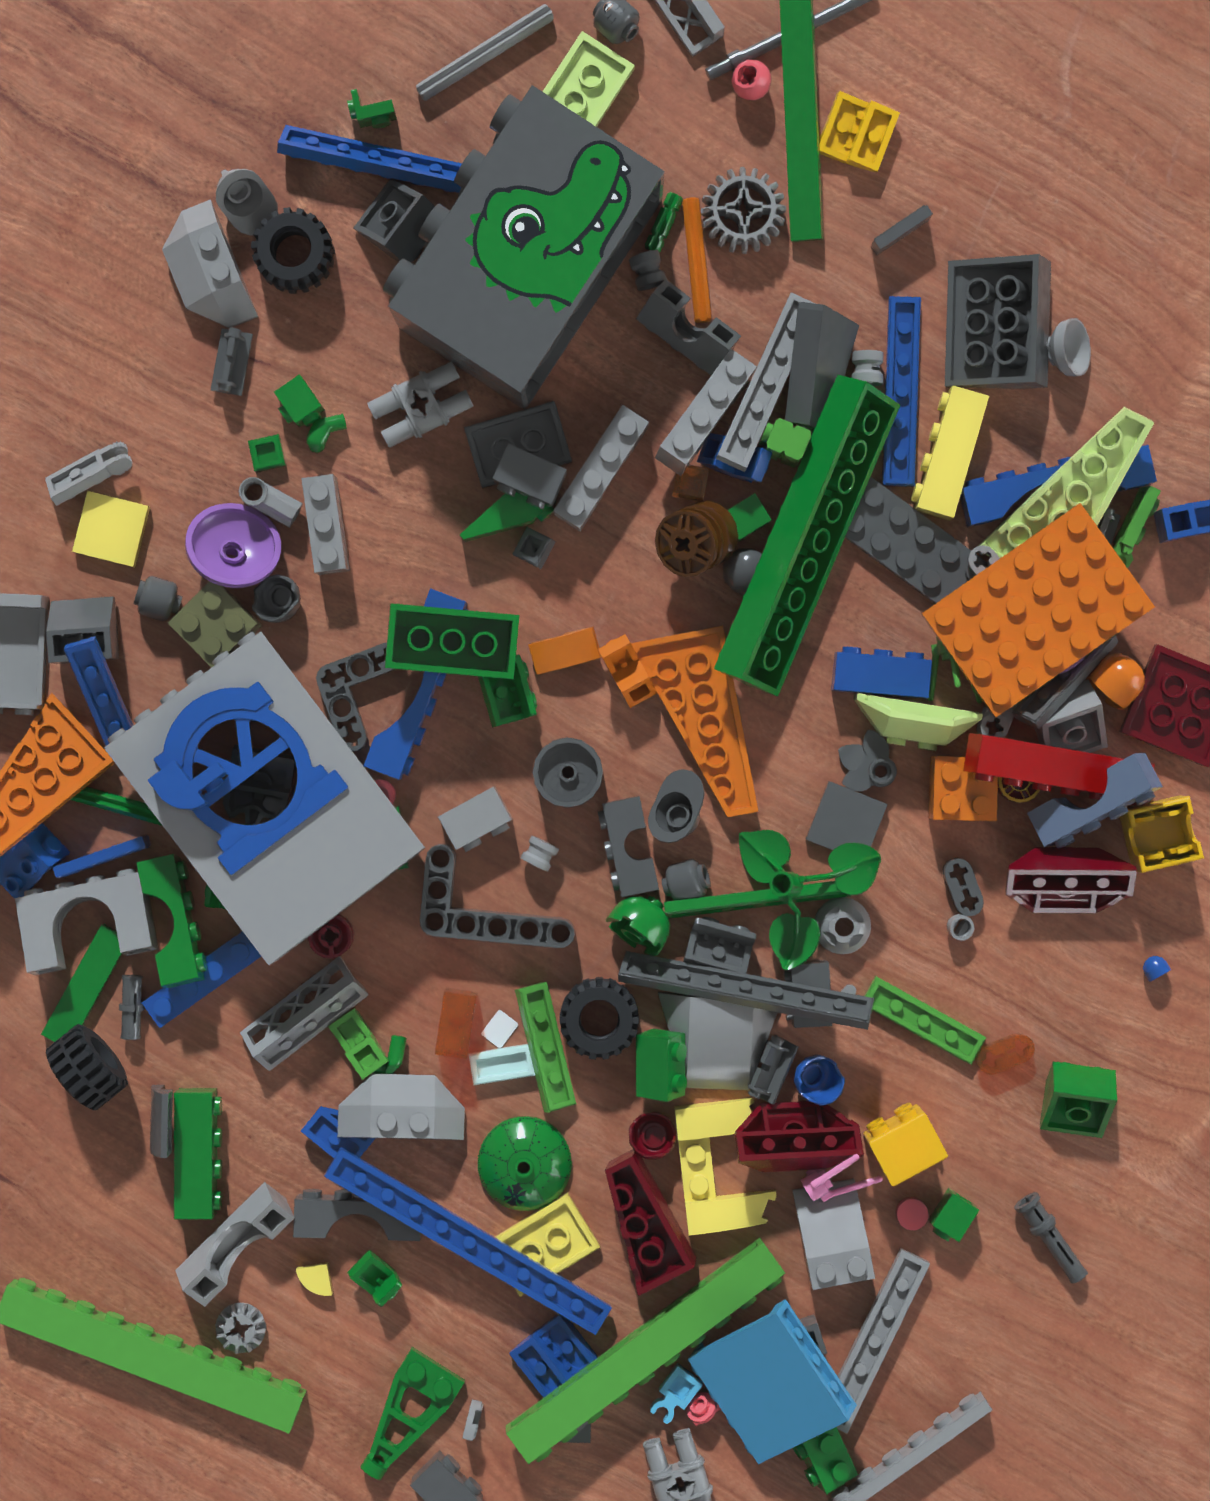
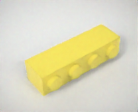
[911,385,989,521]

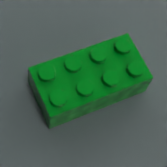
[385,603,520,679]

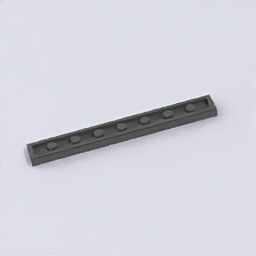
[618,951,874,1030]

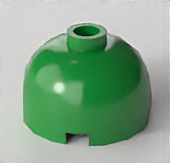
[605,896,670,956]

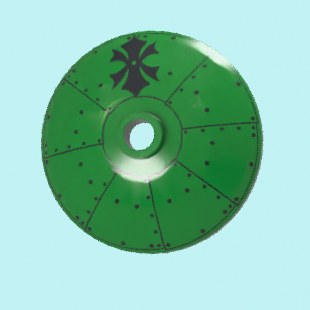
[478,1116,572,1211]

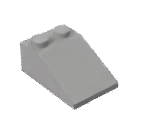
[792,1178,875,1290]

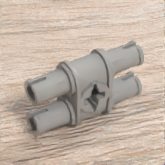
[367,361,474,448]
[643,1428,713,1501]

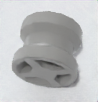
[520,835,559,872]

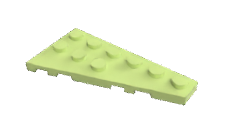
[977,407,1154,558]

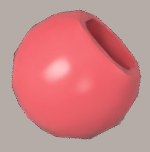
[732,60,772,100]

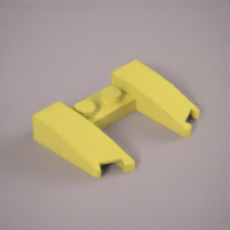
[674,1098,777,1236]

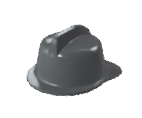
[648,769,705,843]

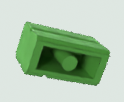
[759,418,811,468]

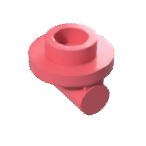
[687,1392,721,1427]

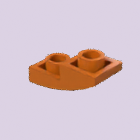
[528,626,601,675]

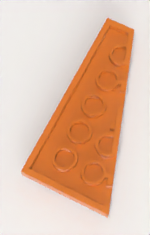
[631,626,759,817]
[0,692,115,857]

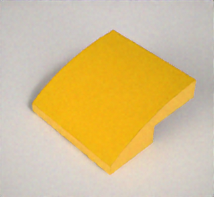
[819,91,900,172]

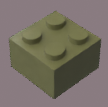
[168,581,263,668]

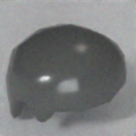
[723,548,762,596]
[252,574,301,623]

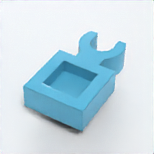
[650,1363,703,1424]

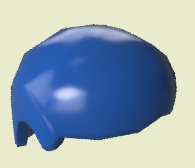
[794,1054,845,1106]

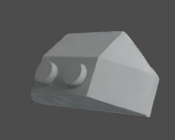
[162,199,259,328]
[337,1074,465,1140]

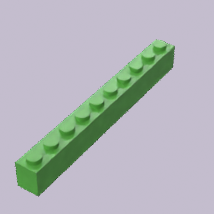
[506,1238,785,1464]
[0,1278,307,1434]

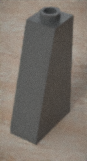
[785,302,859,436]

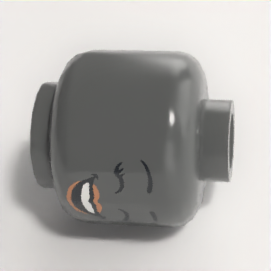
[593,0,640,44]

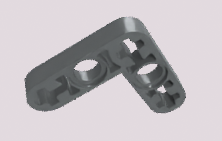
[316,642,396,751]

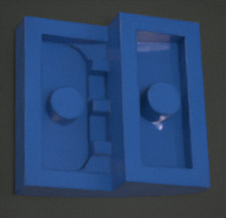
[509,1314,598,1398]

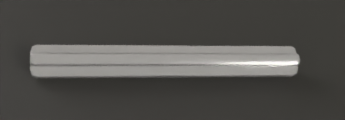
[416,4,554,101]

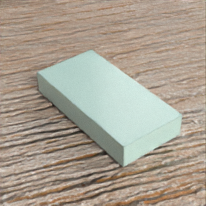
[468,1044,535,1086]

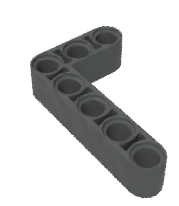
[420,843,575,948]

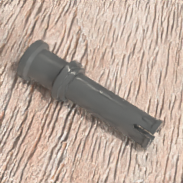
[1014,1192,1088,1283]

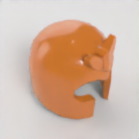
[1086,653,1145,710]

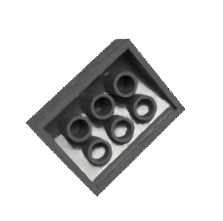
[945,254,1051,389]

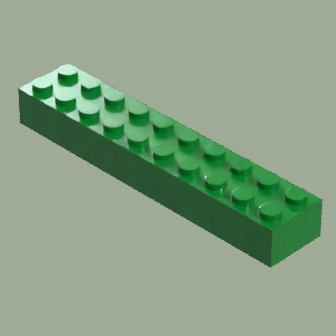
[714,374,900,697]

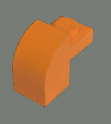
[598,634,657,708]

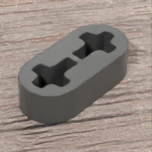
[942,858,984,916]

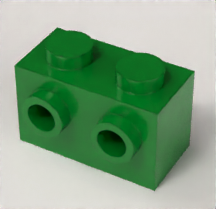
[636,1028,687,1102]

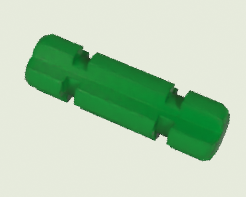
[645,192,683,253]

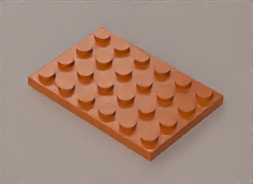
[921,503,1155,718]

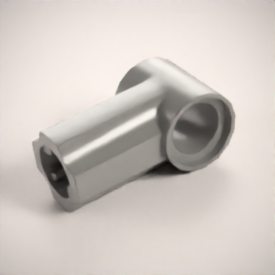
[239,477,303,528]

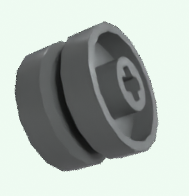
[533,737,603,807]

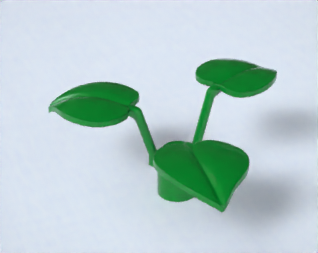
[739,830,881,970]

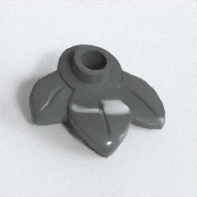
[838,730,897,792]

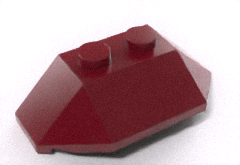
[1005,847,1137,913]
[735,1101,864,1172]

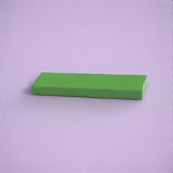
[864,976,986,1065]
[515,982,576,1113]

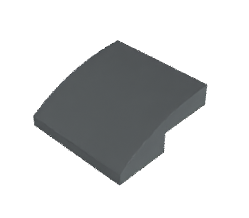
[150,1085,173,1158]

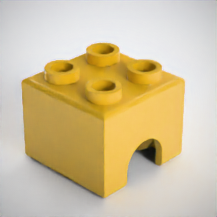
[1120,795,1204,873]
[863,1102,948,1186]

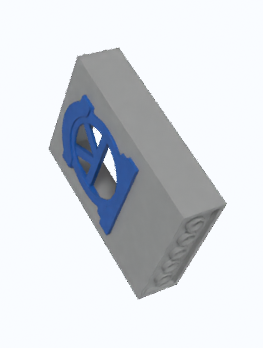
[104,631,425,965]

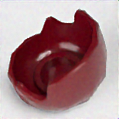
[629,1112,677,1160]

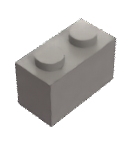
[438,786,513,852]

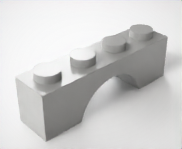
[655,349,757,476]
[553,405,649,532]
[175,1182,295,1307]

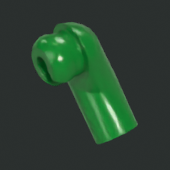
[306,414,347,453]
[373,1035,407,1074]

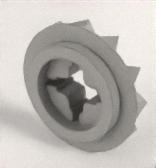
[215,1303,266,1354]

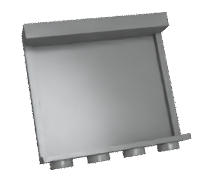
[0,593,49,715]

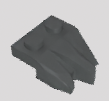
[223,744,296,825]

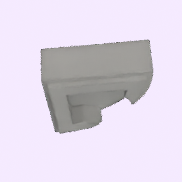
[462,1399,483,1441]

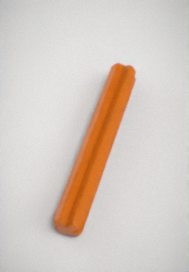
[682,197,711,323]

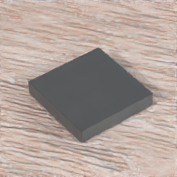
[805,781,888,850]

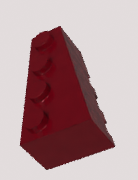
[605,1149,697,1296]

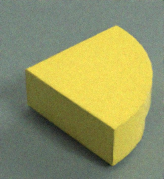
[296,1262,333,1296]

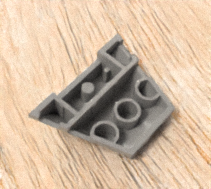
[658,992,778,1090]

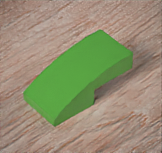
[328,1008,389,1080]

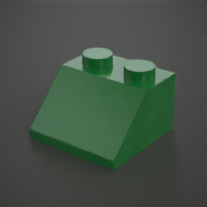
[1040,1061,1117,1138]

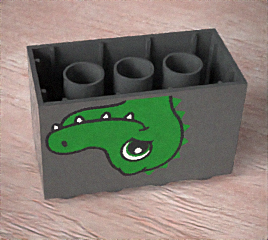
[383,85,665,410]

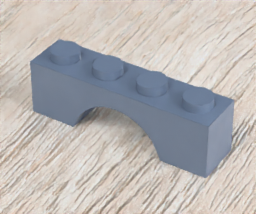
[1027,753,1163,849]

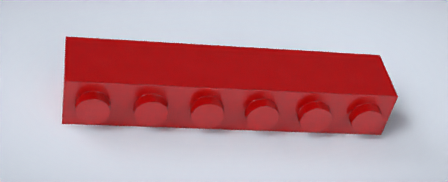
[963,733,1155,806]

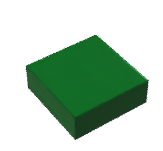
[248,434,287,473]

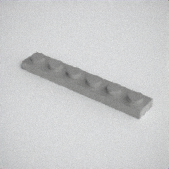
[716,293,816,472]
[837,1247,930,1434]
[828,1391,992,1501]

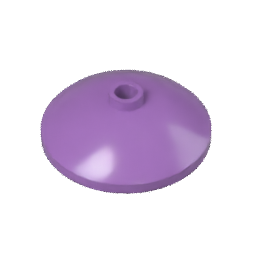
[185,503,281,588]

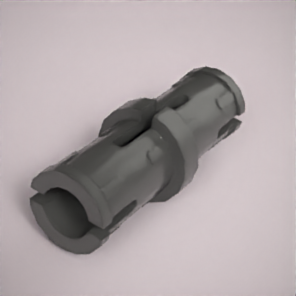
[119,975,144,1040]

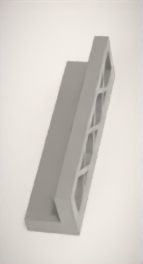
[654,0,725,57]
[240,956,369,1071]

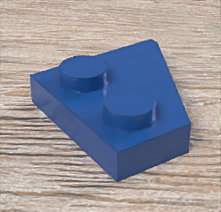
[301,1106,376,1158]

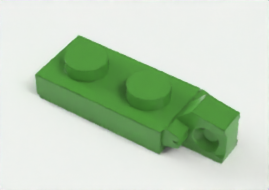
[1113,486,1161,568]

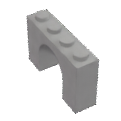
[15,869,158,976]

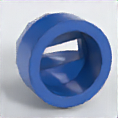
[1143,956,1172,982]

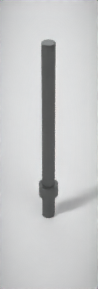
[705,0,872,81]

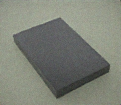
[464,401,572,489]

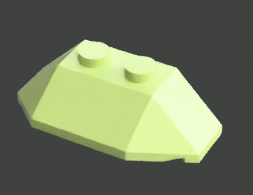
[854,693,983,751]

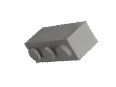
[301,474,350,575]

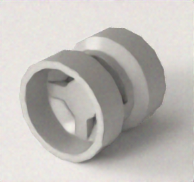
[852,350,884,386]

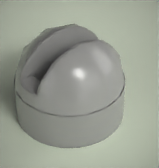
[946,914,974,941]

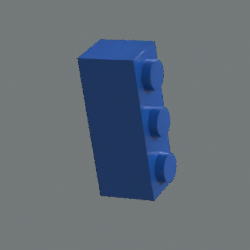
[831,647,932,699]

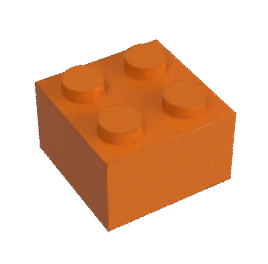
[928,756,998,821]

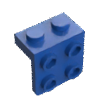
[0,823,70,899]

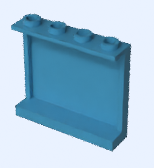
[688,1299,857,1464]

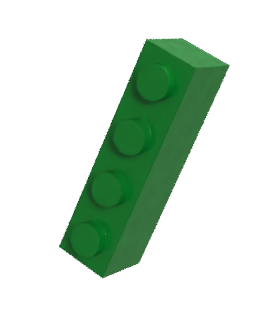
[174,1088,222,1219]

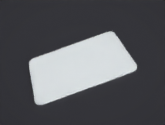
[481,1010,518,1048]

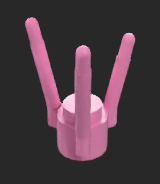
[801,1154,883,1203]

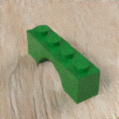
[136,854,207,988]

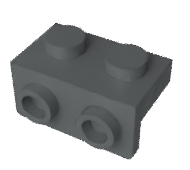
[683,917,757,974]

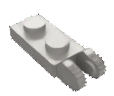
[45,441,133,506]

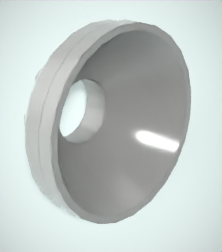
[1047,318,1091,377]
[815,897,871,954]

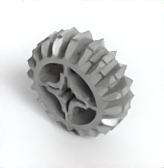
[701,167,786,254]

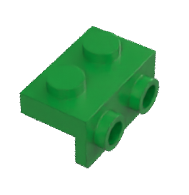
[478,654,537,728]
[793,1427,858,1494]

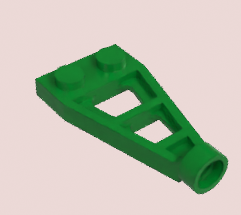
[360,1347,465,1480]

